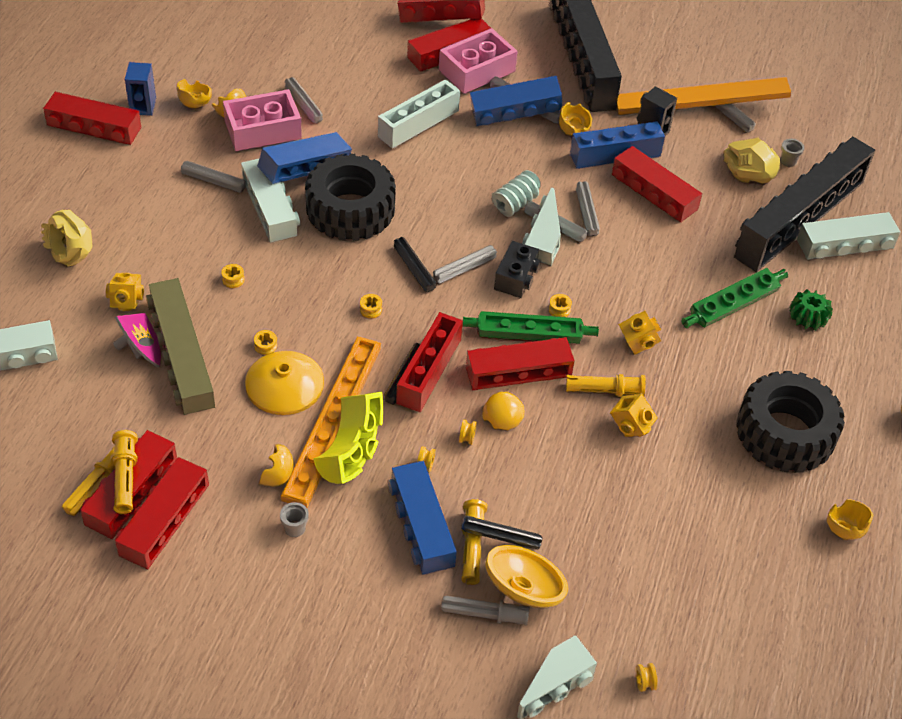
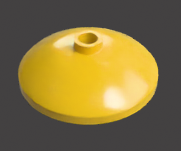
[245,351,324,415]
[485,545,568,608]

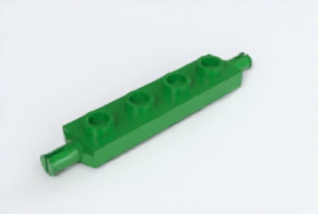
[681,268,788,328]
[462,311,599,344]

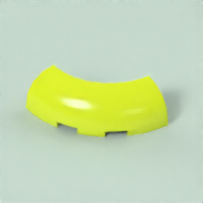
[313,392,383,484]

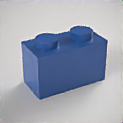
[124,62,156,116]

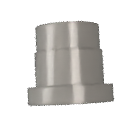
[780,139,804,167]
[280,502,309,537]

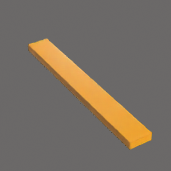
[616,77,791,115]
[281,336,381,508]

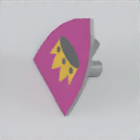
[113,313,161,368]

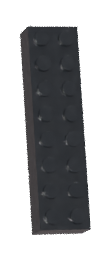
[549,0,622,112]
[734,136,876,273]

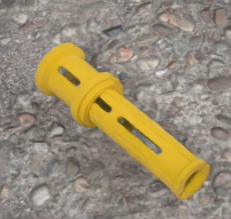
[566,374,646,397]
[111,430,138,514]
[461,499,488,585]

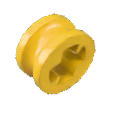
[221,264,244,288]
[360,294,382,319]
[549,294,572,317]
[254,330,277,355]
[459,419,477,445]
[417,446,436,473]
[635,663,658,692]

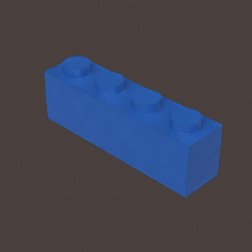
[470,76,562,126]
[570,122,665,169]
[257,132,352,184]
[388,461,457,575]

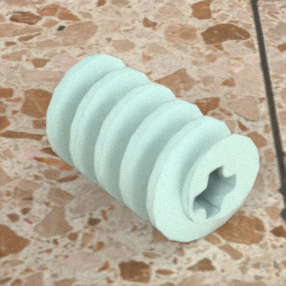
[492,170,541,217]

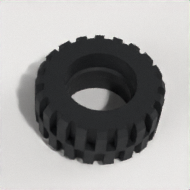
[305,154,396,241]
[736,371,845,473]

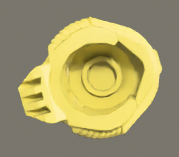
[723,138,780,183]
[41,210,93,267]

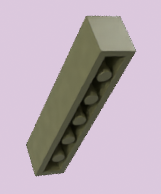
[146,278,215,415]

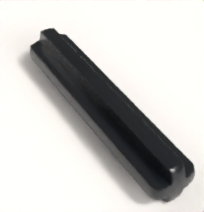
[394,237,436,292]
[384,343,420,405]
[461,516,543,550]

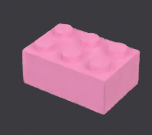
[439,28,518,94]
[223,90,302,151]

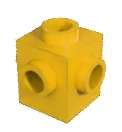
[105,273,144,311]
[618,310,661,355]
[610,394,657,437]

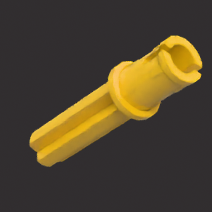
[62,446,115,516]

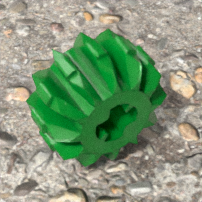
[789,289,833,331]

